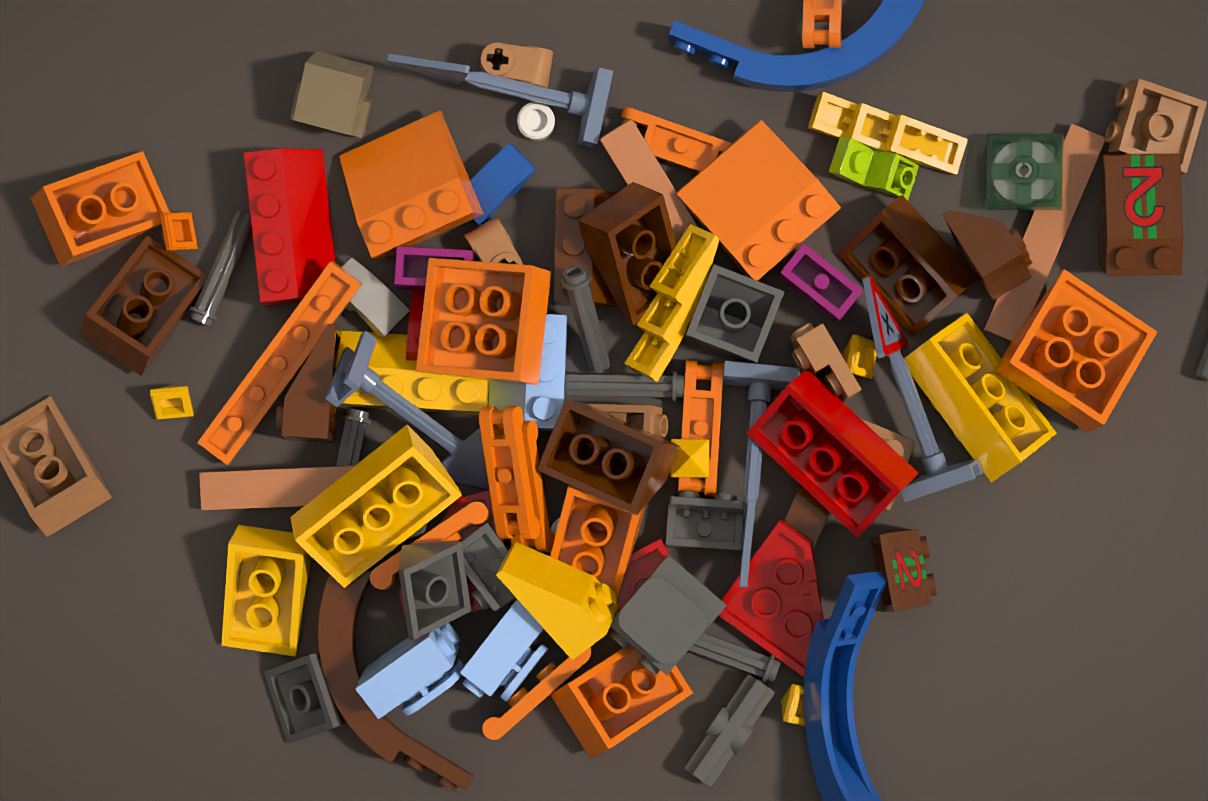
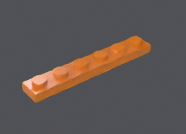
[197,261,363,465]

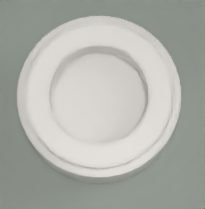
[517,102,555,141]

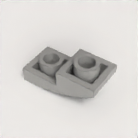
[341,257,410,337]

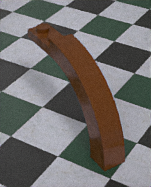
[318,569,474,791]

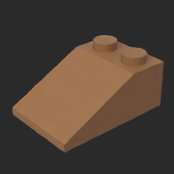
[0,396,112,537]

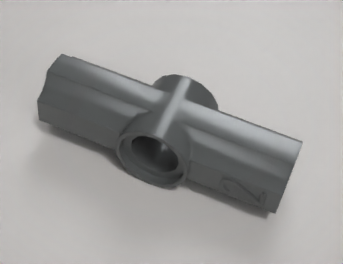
[684,674,775,787]

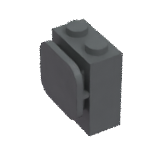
[610,555,727,676]

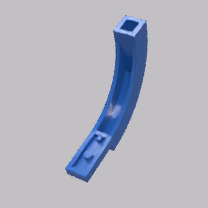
[668,0,925,92]
[804,571,887,801]

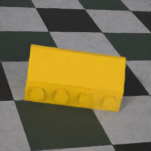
[904,313,1057,483]
[336,331,489,415]
[290,425,462,588]

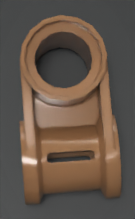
[480,43,554,88]
[464,216,523,265]

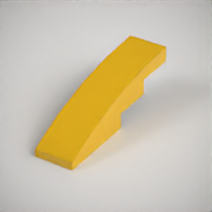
[807,92,968,175]
[624,224,720,382]

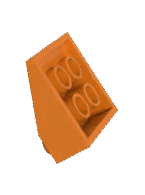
[339,110,484,259]
[675,120,841,281]
[416,258,551,385]
[995,269,1157,432]

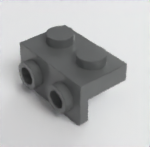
[665,491,745,553]
[461,523,515,612]

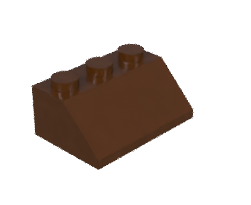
[553,188,619,307]
[837,195,978,337]
[942,210,1033,301]
[537,399,680,515]

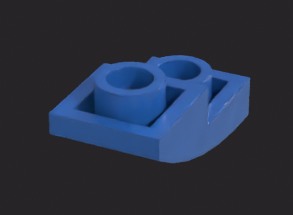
[470,143,537,225]

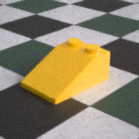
[221,525,311,657]
[496,542,619,660]

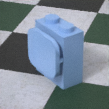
[460,600,548,702]
[355,623,464,719]

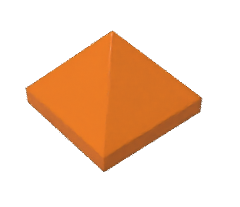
[160,212,198,251]

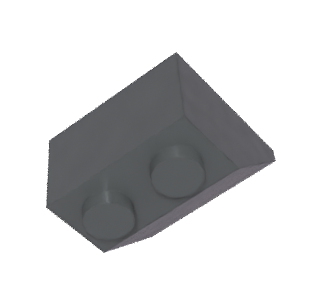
[685,264,785,364]

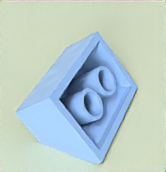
[489,314,568,431]

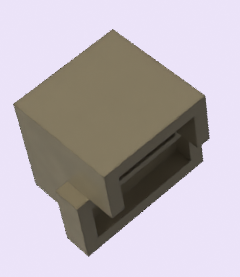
[290,51,374,138]

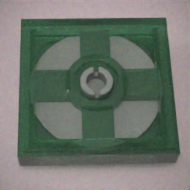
[985,133,1064,210]

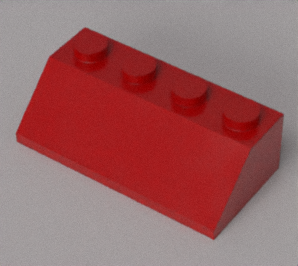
[244,148,336,307]
[746,369,919,538]

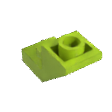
[829,136,919,200]

